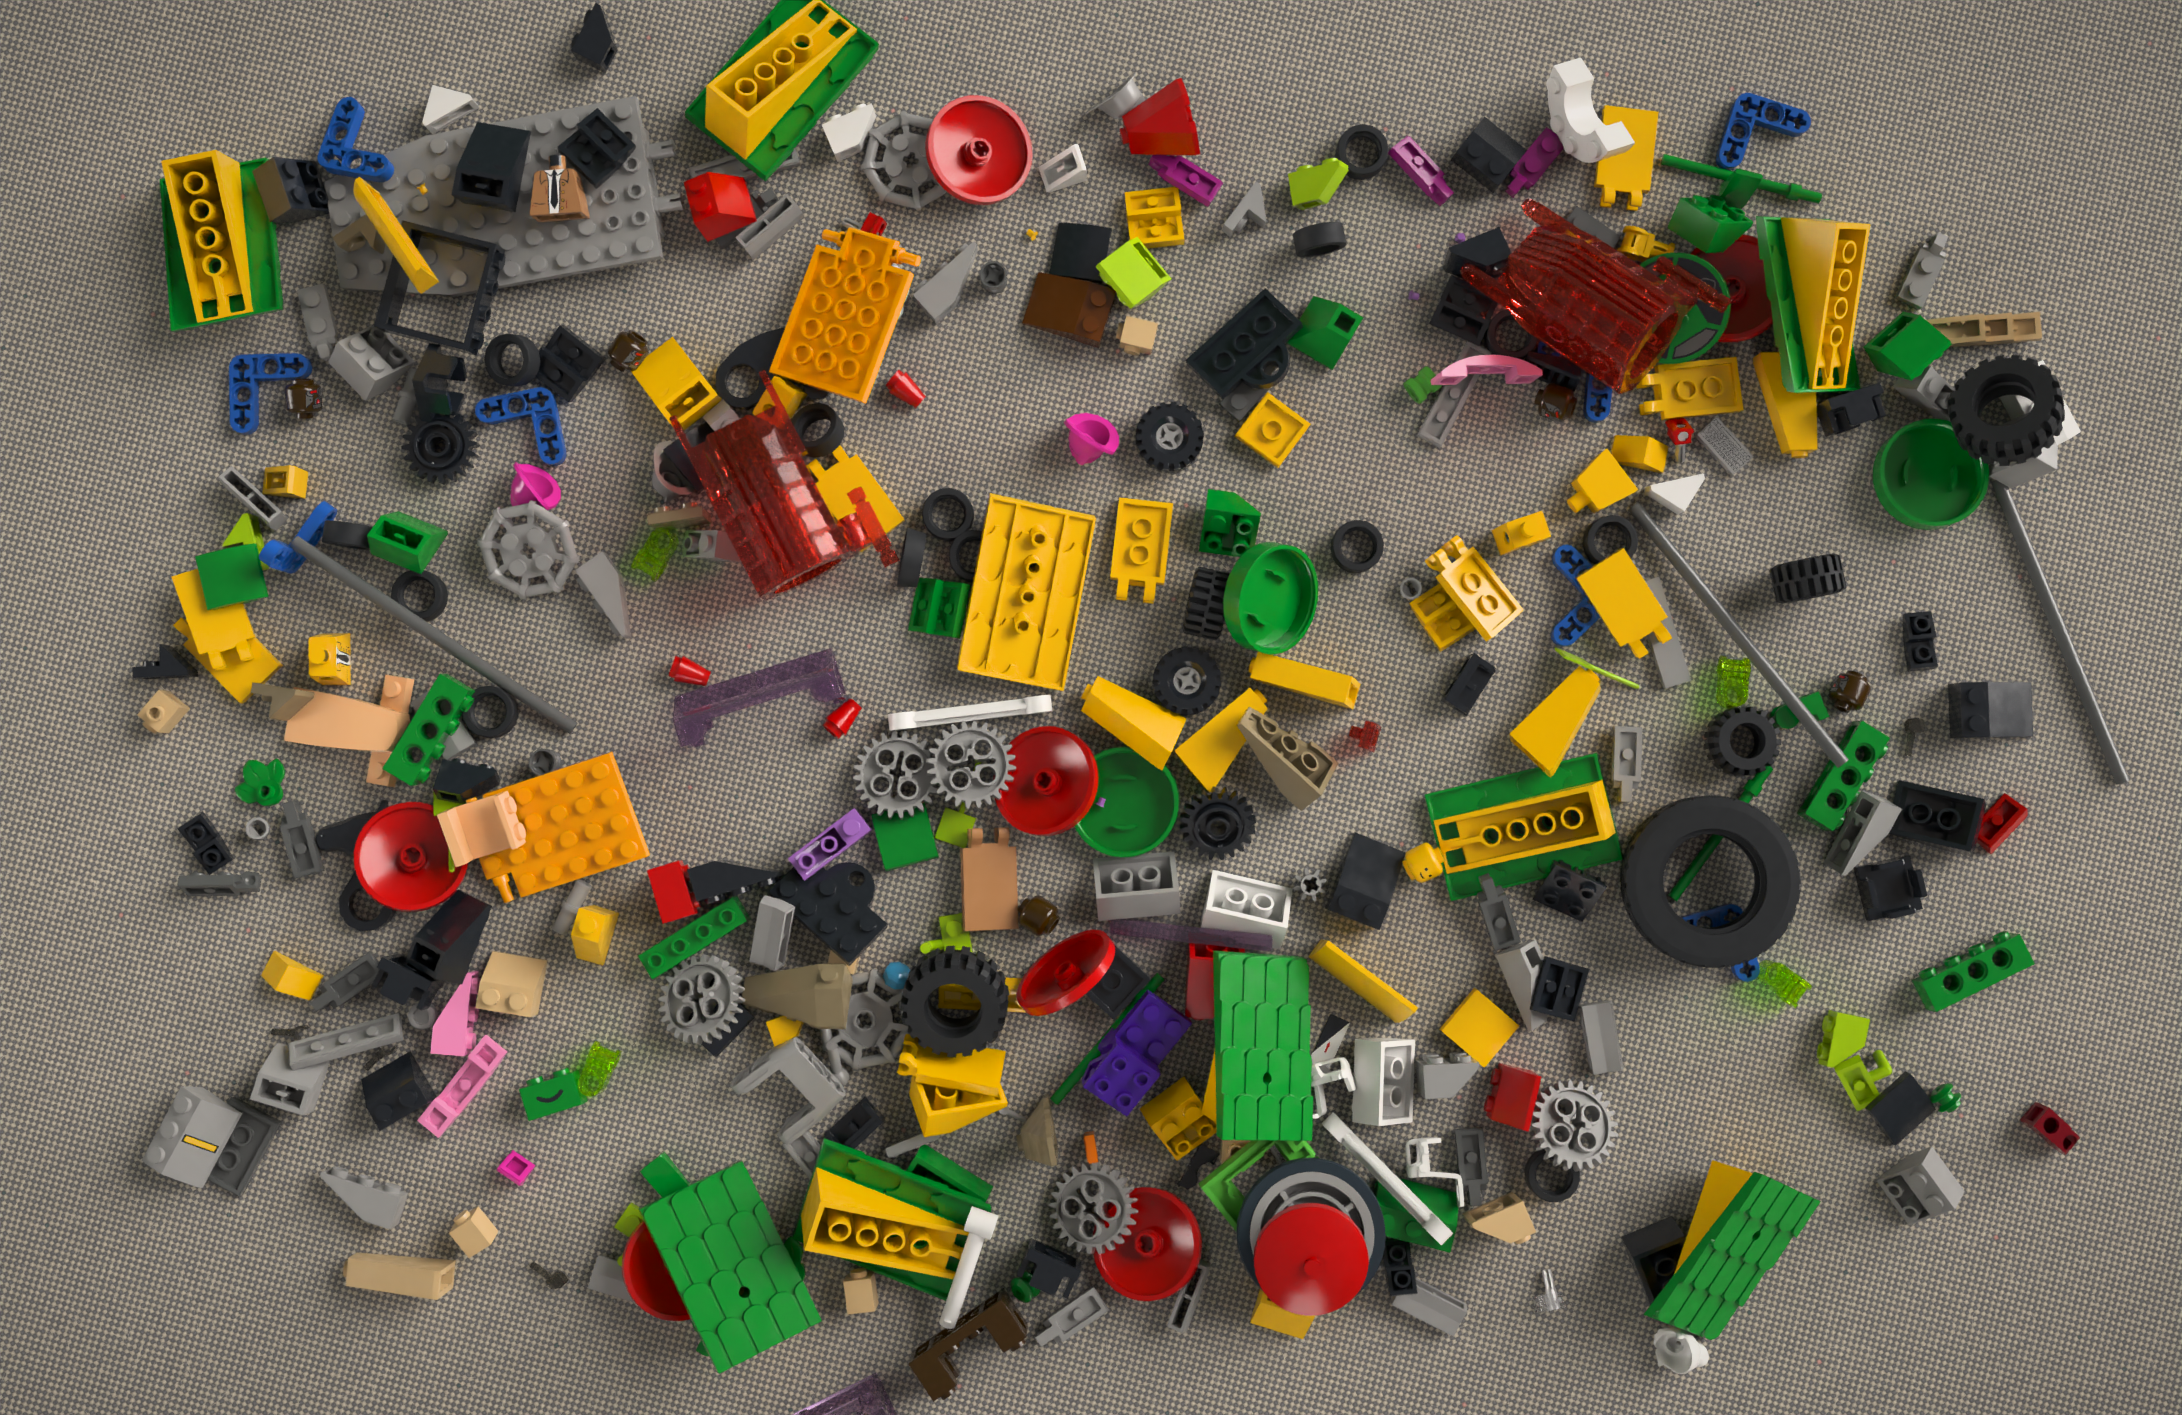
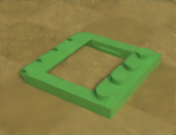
[1198,1140,1319,1231]

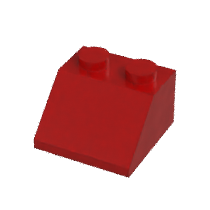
[683,172,757,242]
[647,860,701,924]
[1484,1063,1542,1132]

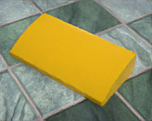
[353,177,439,294]
[1308,939,1418,1023]

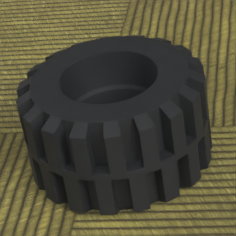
[1769,554,1847,604]
[1182,566,1230,640]
[1704,706,1781,776]

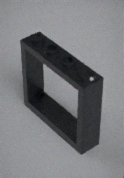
[374,220,506,356]

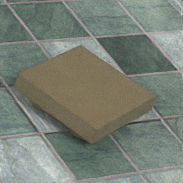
[647,502,712,532]

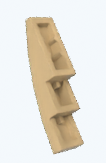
[1927,312,2042,347]

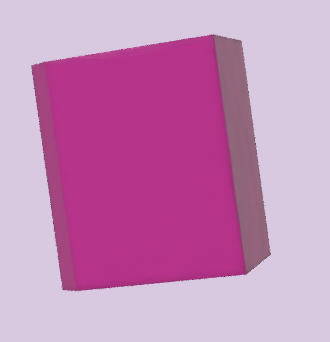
[497,1150,535,1186]

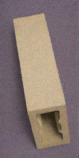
[343,1252,456,1300]

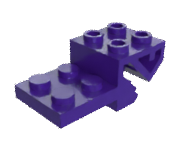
[1081,989,1192,1117]

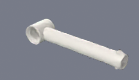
[939,1206,999,1329]

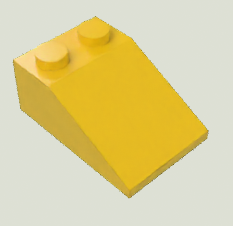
[909,1076,1008,1137]

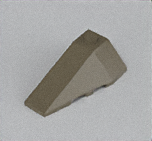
[1237,707,1339,811]
[742,964,853,1029]
[1016,1094,1058,1166]

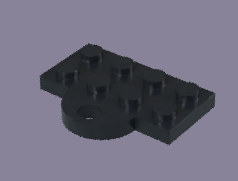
[1185,288,1303,400]
[769,862,888,966]

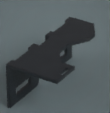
[1177,1144,1219,1190]

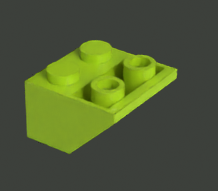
[1095,237,1171,309]

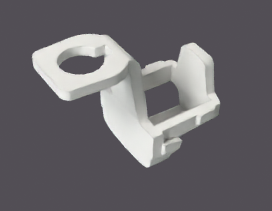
[1311,1057,1356,1119]
[1405,1137,1464,1207]

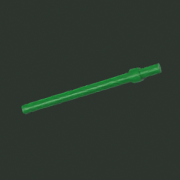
[1660,154,1822,204]
[1668,766,1773,902]
[1050,973,1165,1105]

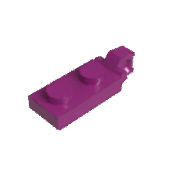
[1505,127,1564,198]
[1388,136,1454,206]
[1148,155,1223,207]

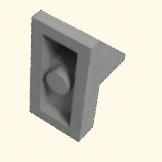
[1222,181,1266,237]

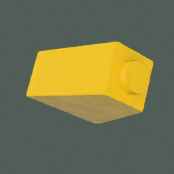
[571,905,619,966]

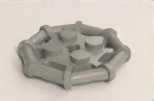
[860,110,947,211]
[477,500,580,600]
[819,968,909,1071]

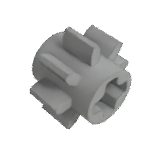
[1293,868,1327,901]

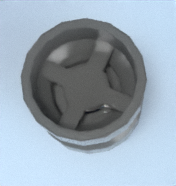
[980,261,1008,294]
[529,749,562,775]

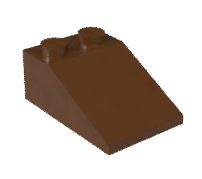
[1022,272,1116,348]

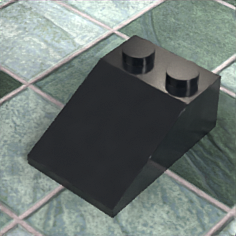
[1948,682,2034,739]
[1889,780,1986,857]
[1325,832,1406,930]
[1621,1216,1686,1306]

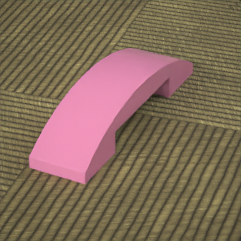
[1431,355,1543,385]
[417,1035,507,1138]

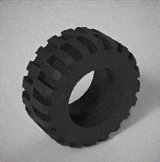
[1948,355,2065,466]
[900,945,1009,1058]

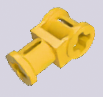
[1616,226,1675,262]

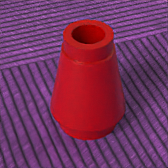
[885,370,926,409]
[668,656,711,687]
[822,698,862,739]

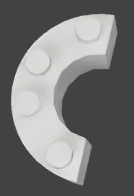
[1546,58,1635,163]

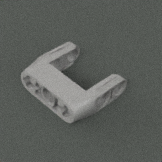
[730,1037,846,1144]

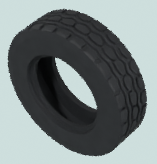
[1620,795,1801,968]

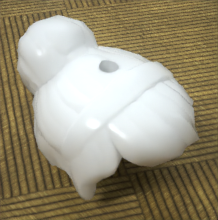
[1653,1326,1709,1374]

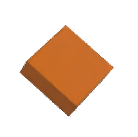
[1083,1131,1098,1164]

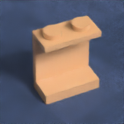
[437,790,526,867]

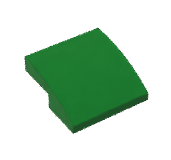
[195,543,269,610]
[908,577,970,639]
[871,802,939,872]

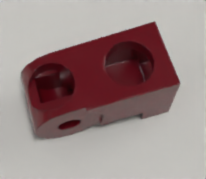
[2020,1102,2080,1155]

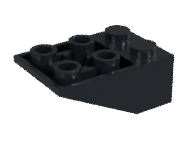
[451,122,531,212]
[687,860,784,904]
[405,889,492,984]

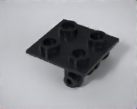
[1532,859,1607,922]

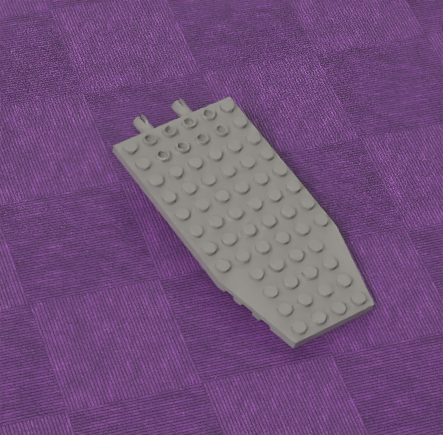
[325,96,685,297]

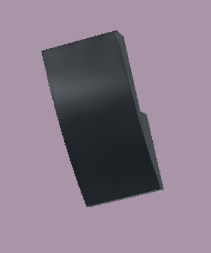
[1902,611,1938,672]
[178,811,234,875]
[1383,1240,1418,1296]

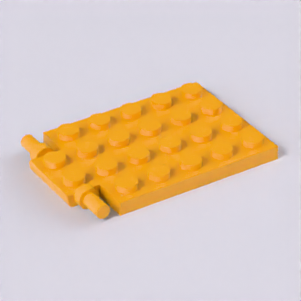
[769,227,921,404]
[465,752,650,903]

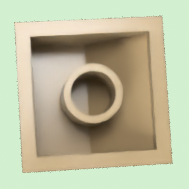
[475,951,548,1017]
[1462,1192,1536,1244]

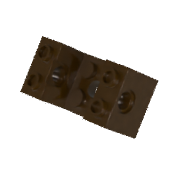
[908,1288,1028,1402]

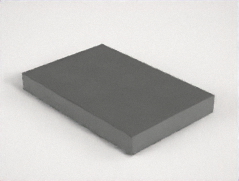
[207,1097,282,1197]

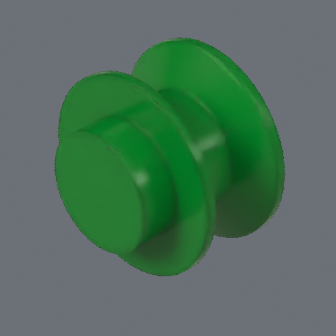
[1930,1083,1962,1113]
[1010,1271,1040,1303]

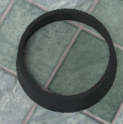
[897,527,926,588]

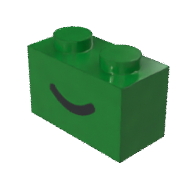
[519,1067,588,1121]

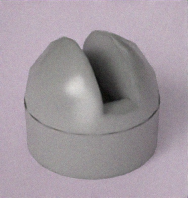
[1400,577,1422,599]
[246,818,270,840]

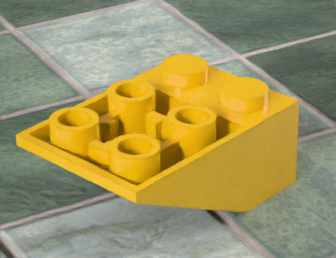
[631,337,722,434]

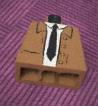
[530,155,590,222]

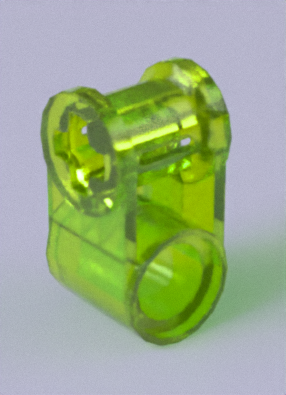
[631,528,678,582]
[1716,655,1751,709]
[1757,960,1812,1009]
[578,1041,622,1097]

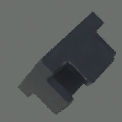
[412,343,467,422]
[1817,382,1886,437]
[1854,855,1927,921]
[1086,944,1151,1020]
[372,954,446,1011]
[1016,1238,1081,1299]

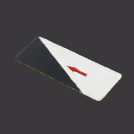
[1311,1014,1350,1068]

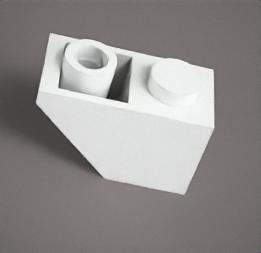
[822,103,876,162]

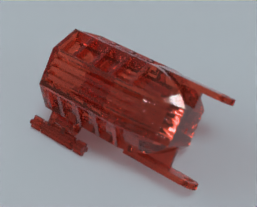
[1460,198,1731,394]
[669,369,899,601]

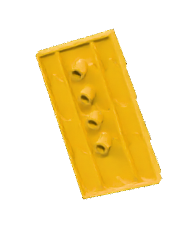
[957,493,1096,691]

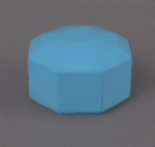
[883,962,910,990]

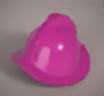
[1064,413,1119,465]
[510,462,561,510]

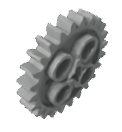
[927,720,1016,810]
[853,730,937,820]
[658,954,745,1045]
[1529,1080,1618,1172]
[1049,1162,1138,1254]

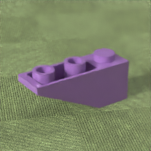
[788,808,873,881]

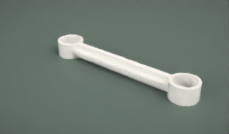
[888,695,1052,731]
[1321,1112,1453,1245]

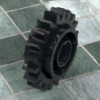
[401,413,480,485]
[1180,786,1256,860]

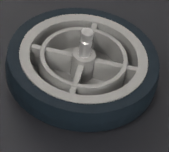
[1236,1158,1386,1295]

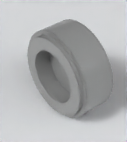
[408,1003,438,1030]

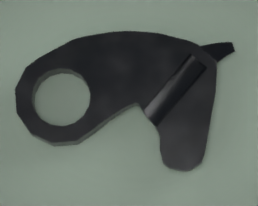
[715,328,830,410]
[316,799,396,931]

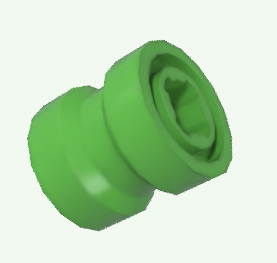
[1403,366,1442,404]

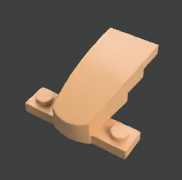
[284,675,415,787]

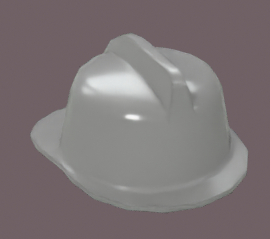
[1085,72,1145,120]
[652,441,695,503]

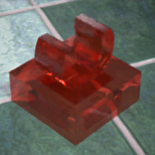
[1349,721,1382,753]

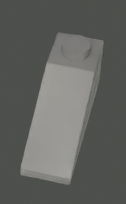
[1823,790,1902,876]

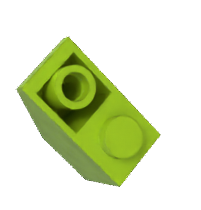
[1288,158,1349,210]
[1817,1010,1870,1068]

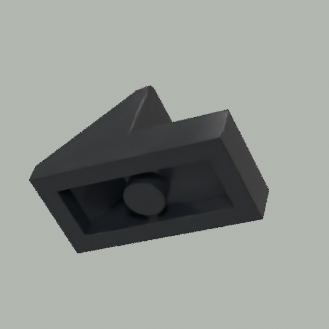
[132,644,198,679]

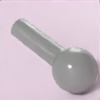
[826,1043,849,1087]

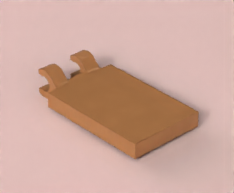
[960,827,1019,931]

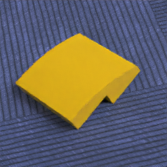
[1124,187,1184,249]
[1409,583,1476,652]
[1439,988,1519,1068]

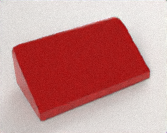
[1977,793,2028,854]

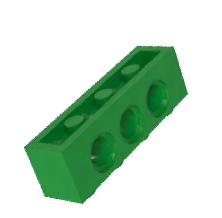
[382,673,475,786]
[1796,720,1890,831]
[638,896,751,979]
[1912,931,2035,1012]

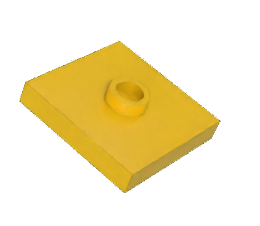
[1234,392,1311,468]

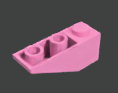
[430,971,481,1056]

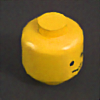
[1402,842,1445,883]

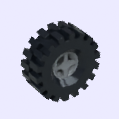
[1135,401,1204,473]
[1152,646,1222,716]

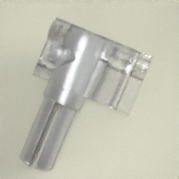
[1532,1269,1565,1313]

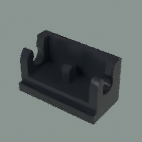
[1441,653,1496,716]
[824,1096,886,1149]

